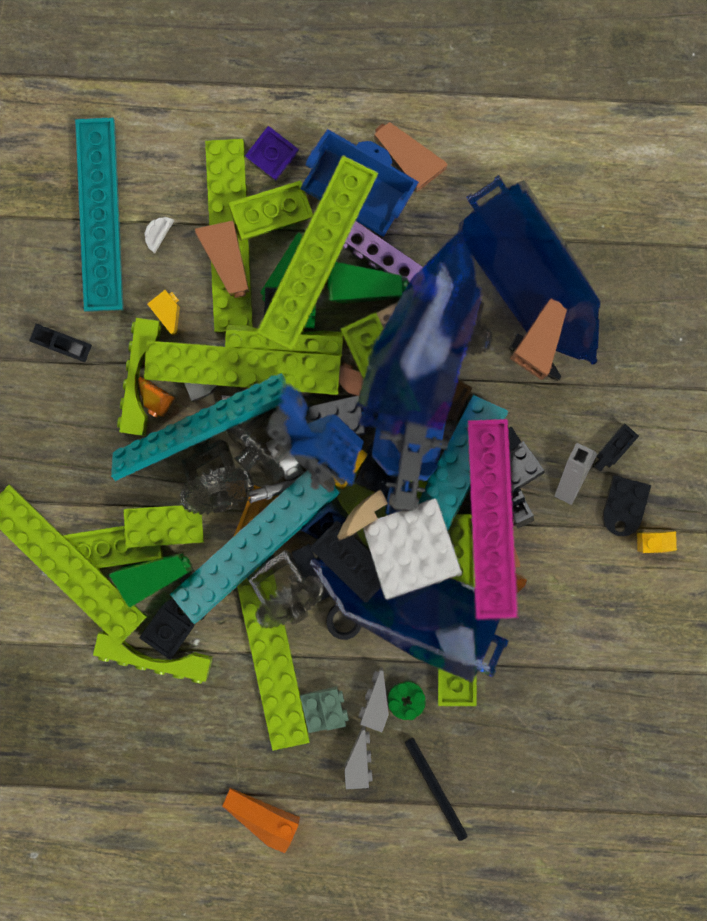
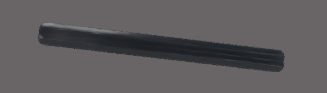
[405,737,467,841]

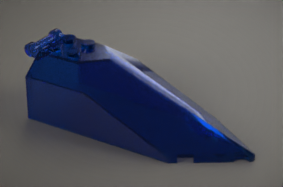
[458,175,601,365]
[356,230,482,436]
[311,551,509,682]

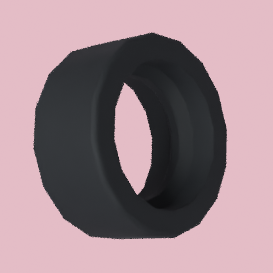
[326,602,362,640]

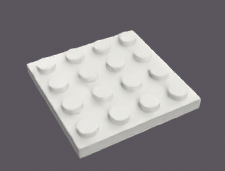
[363,499,462,599]

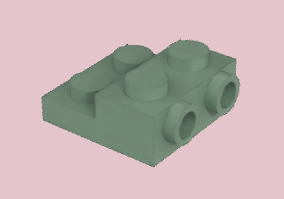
[300,686,349,733]

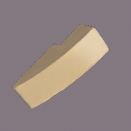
[338,490,388,540]

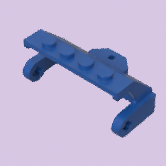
[300,129,419,237]

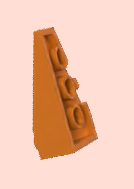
[138,377,176,418]
[222,788,300,853]

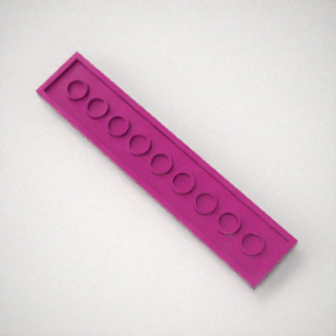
[468,419,517,619]

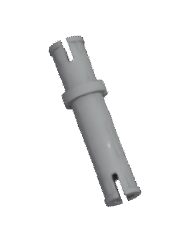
[247,477,299,503]

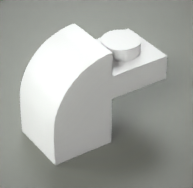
[266,439,304,481]

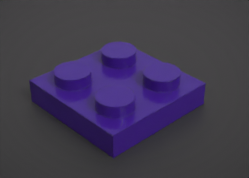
[245,126,299,181]

